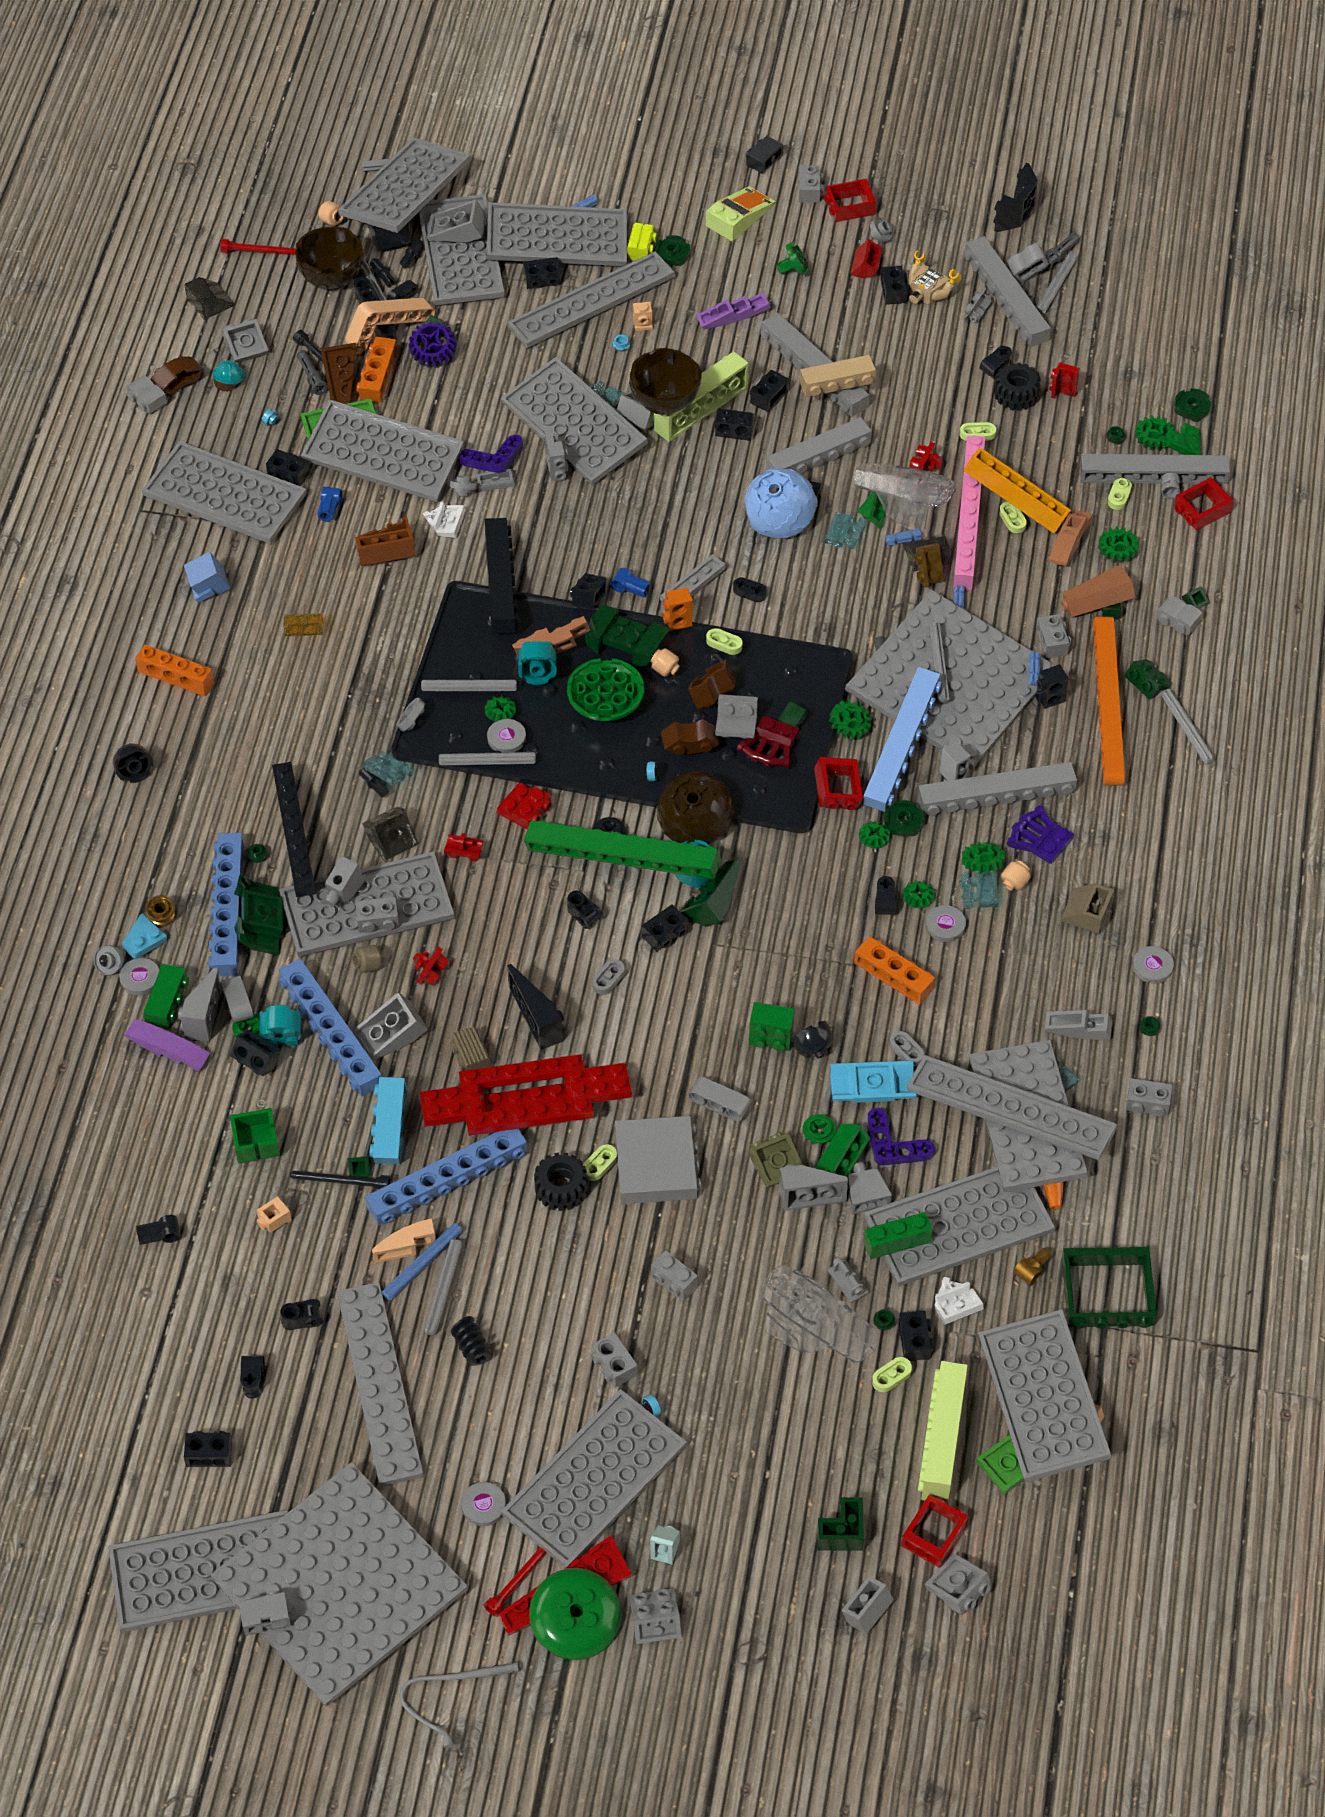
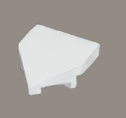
[423,502,466,538]
[935,1277,983,1325]

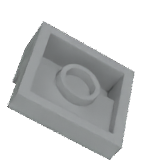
[223,319,269,363]
[544,429,568,481]
[925,1553,992,1615]

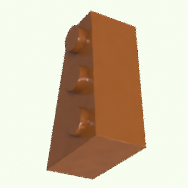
[355,516,416,566]

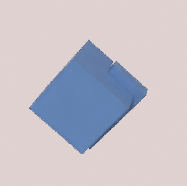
[184,551,231,603]

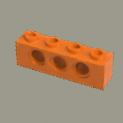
[357,336,397,403]
[135,644,214,696]
[854,936,935,1005]

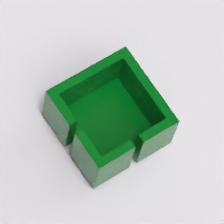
[749,1002,795,1051]
[230,1108,280,1164]

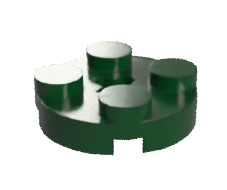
[655,235,690,266]
[1174,388,1211,422]
[884,800,924,837]

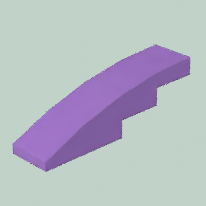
[696,292,771,329]
[124,1019,210,1072]

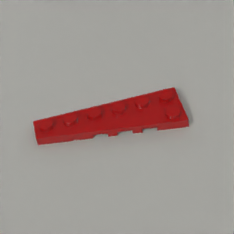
[498,1535,632,1636]

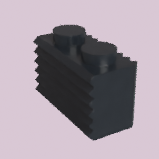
[746,135,783,174]

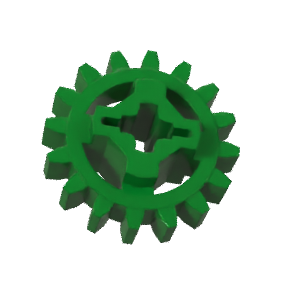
[1135,415,1175,450]
[1098,526,1139,563]
[829,700,872,740]
[962,842,1005,874]

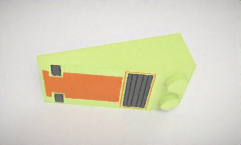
[706,186,776,242]

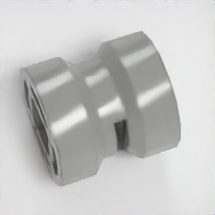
[1161,473,1180,499]

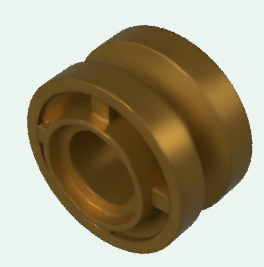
[146,895,176,927]

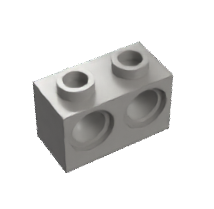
[591,1332,638,1388]

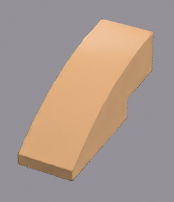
[372,1218,435,1263]

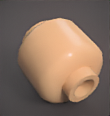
[319,201,344,226]
[650,648,680,677]
[1001,861,1031,891]

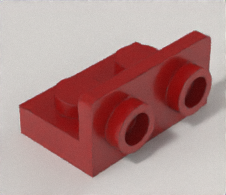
[1049,362,1080,399]

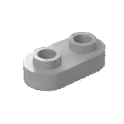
[396,698,425,731]
[592,959,625,994]
[890,1031,924,1067]

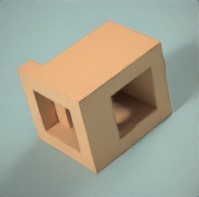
[633,302,653,331]
[256,1196,292,1233]

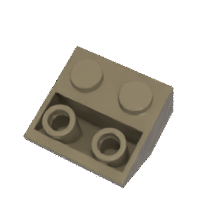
[1061,883,1114,934]

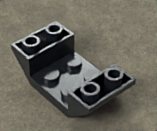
[993,163,1038,232]

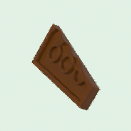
[321,342,356,404]

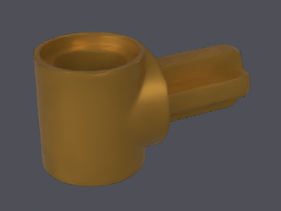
[1013,1248,1052,1286]

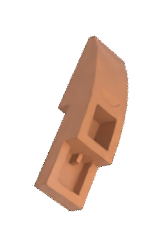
[1049,510,1093,566]
[512,616,590,656]

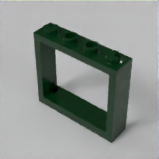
[1061,1247,1157,1329]

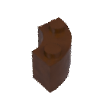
[150,356,204,395]
[688,660,736,709]
[661,719,719,755]

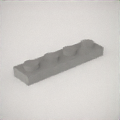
[660,554,726,602]

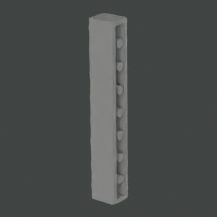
[964,236,1051,347]
[760,313,869,417]
[1080,454,1230,484]
[917,762,1077,815]

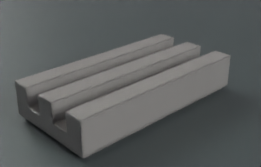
[475,469,515,492]

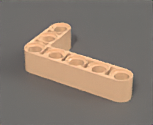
[345,298,435,354]

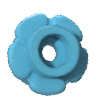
[612,335,630,351]
[262,409,278,426]

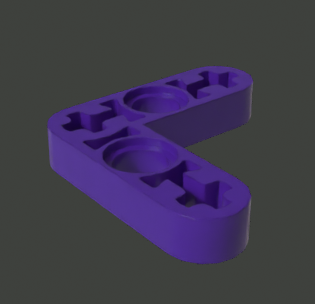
[458,435,523,473]
[867,1108,934,1165]

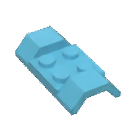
[830,1061,917,1103]

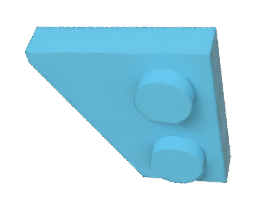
[122,914,167,959]

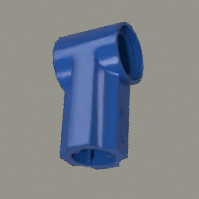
[317,486,342,522]
[610,568,651,597]

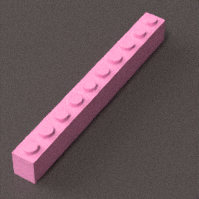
[953,435,985,591]

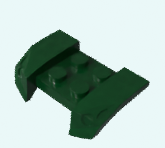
[585,604,670,667]
[234,874,283,955]

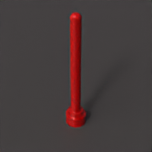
[220,239,296,255]
[483,1547,546,1617]

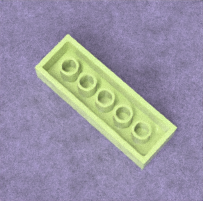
[654,352,749,442]
[918,1361,967,1504]

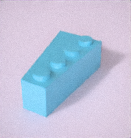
[370,1077,408,1165]

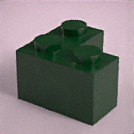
[817,1497,864,1551]

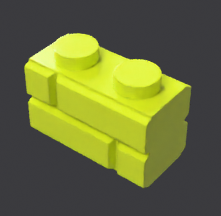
[627,223,657,261]

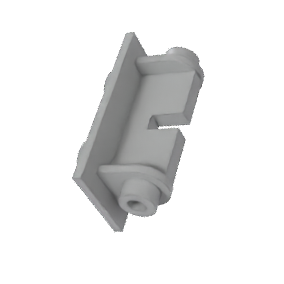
[963,288,992,323]
[827,1257,869,1303]

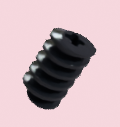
[451,1316,493,1366]

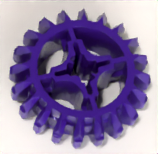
[408,320,457,368]

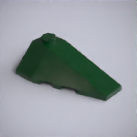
[680,856,742,927]

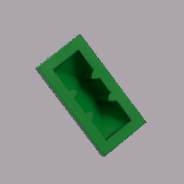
[857,489,888,529]

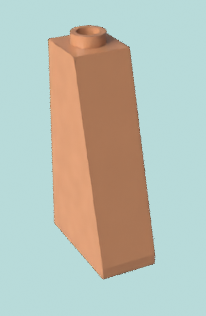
[1061,565,1135,617]

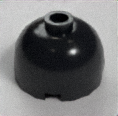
[113,743,153,783]
[791,1020,833,1059]

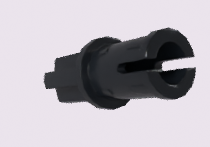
[400,239,424,268]
[370,258,396,288]
[359,766,389,797]

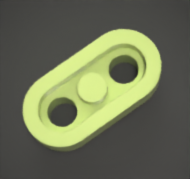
[960,422,996,441]
[1108,478,1132,510]
[999,502,1026,533]
[706,629,742,655]
[583,1144,617,1181]
[872,1357,912,1392]

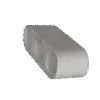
[221,976,254,1023]
[688,1077,751,1121]

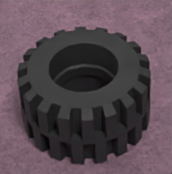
[994,363,1041,411]
[534,1152,588,1211]

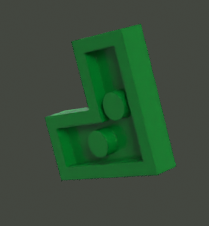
[1166,422,1201,455]

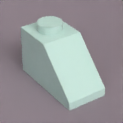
[650,1525,680,1564]

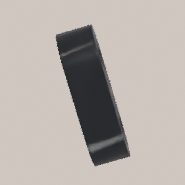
[387,280,418,300]
[733,577,767,602]

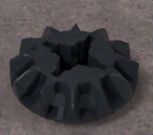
[594,817,625,835]

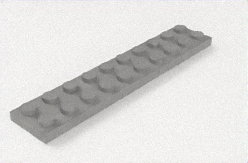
[508,252,675,348]
[907,1055,1117,1160]
[337,1282,423,1487]

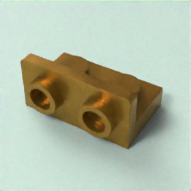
[914,543,944,587]

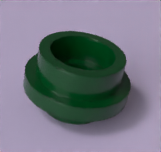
[1106,426,1125,443]
[247,844,267,863]
[1139,1016,1160,1036]
[873,1309,895,1331]

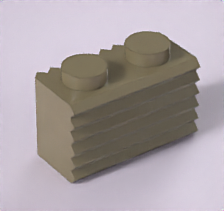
[450,1026,490,1070]

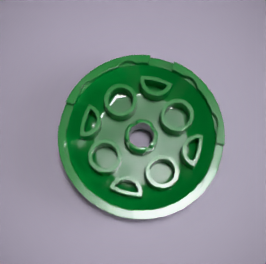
[567,658,644,722]
[529,1568,621,1660]

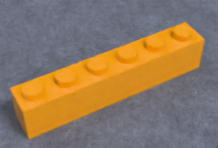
[963,447,1071,534]

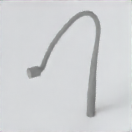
[399,1662,519,1749]

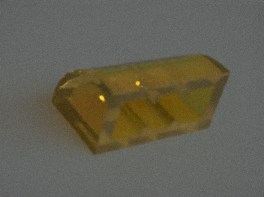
[283,613,323,636]

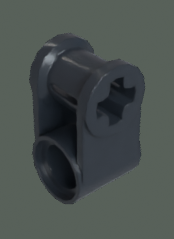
[979,346,1012,379]
[875,876,896,915]
[567,891,603,929]
[280,1299,323,1330]
[240,1355,265,1399]

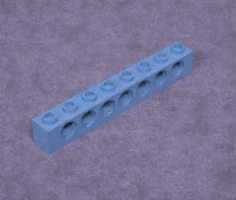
[208,833,244,976]
[278,959,382,1097]
[365,1129,527,1226]

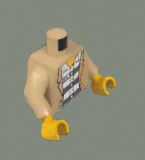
[908,250,962,304]

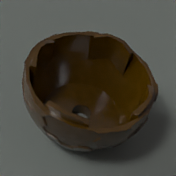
[295,226,364,289]
[629,348,702,415]
[657,771,735,845]

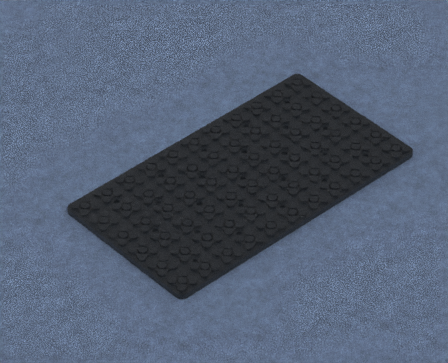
[391,581,852,833]

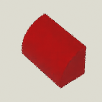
[850,239,882,278]

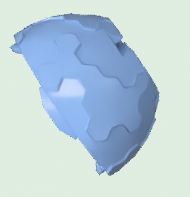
[744,468,817,539]

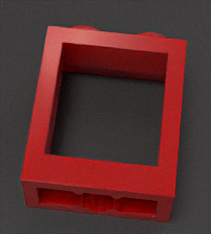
[824,179,876,222]
[1174,477,1234,531]
[814,757,863,810]
[901,1495,968,1568]

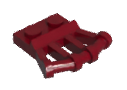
[737,716,799,768]

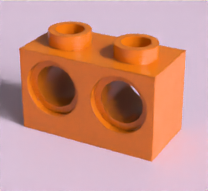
[663,587,693,631]

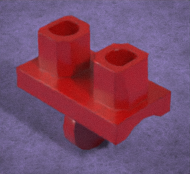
[909,442,942,478]
[444,833,483,862]
[413,946,449,985]

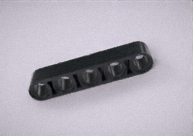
[354,277,397,342]

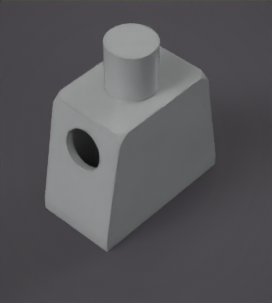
[324,856,365,907]
[848,1162,891,1215]

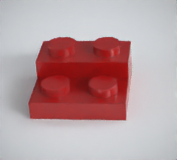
[496,783,552,830]

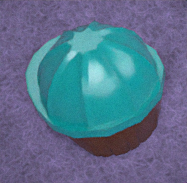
[213,360,246,391]

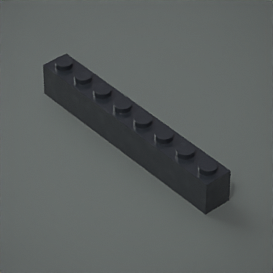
[485,518,518,634]
[272,762,316,897]

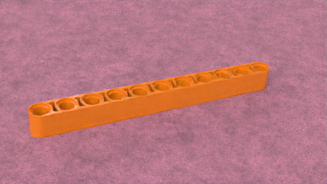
[1093,616,1125,786]

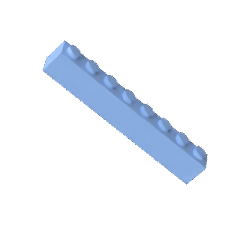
[863,667,942,812]

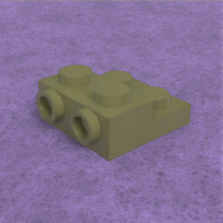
[748,1132,802,1188]

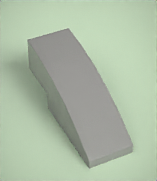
[1045,1010,1112,1040]

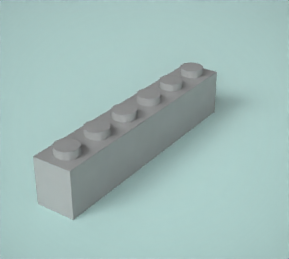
[766,417,872,474]

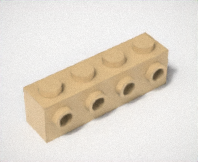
[800,355,876,397]

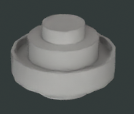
[870,217,892,242]
[450,476,477,496]
[94,945,123,975]

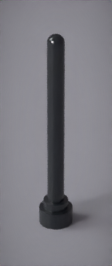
[293,330,354,384]
[290,1171,391,1189]

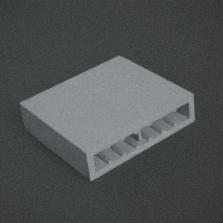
[615,1116,701,1204]

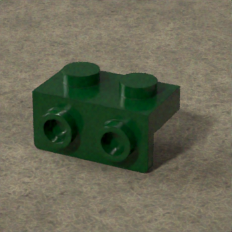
[1125,659,1172,699]

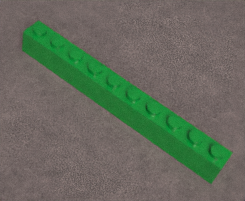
[524,820,721,880]

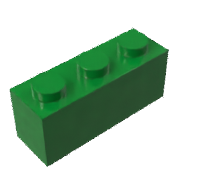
[143,964,189,1029]
[815,1124,870,1177]
[863,1212,933,1260]

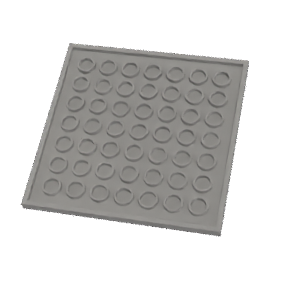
[845,590,1056,770]
[210,1462,468,1707]

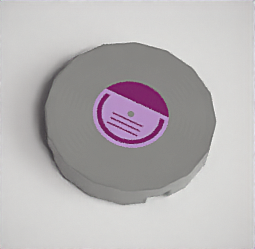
[487,719,526,753]
[926,905,966,942]
[1133,946,1174,983]
[119,958,159,995]
[461,1482,506,1526]

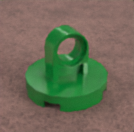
[776,241,810,276]

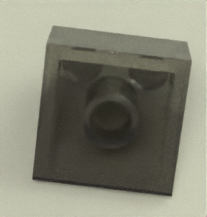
[184,277,235,320]
[903,535,951,572]
[362,807,419,861]

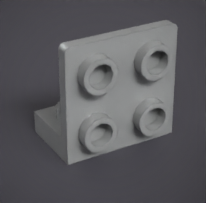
[715,695,758,739]
[629,1589,682,1644]

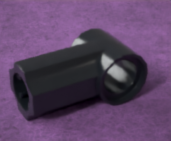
[136,1215,181,1245]

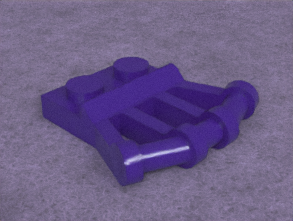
[1007,805,1074,864]

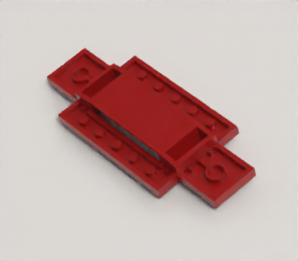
[419,1054,632,1136]

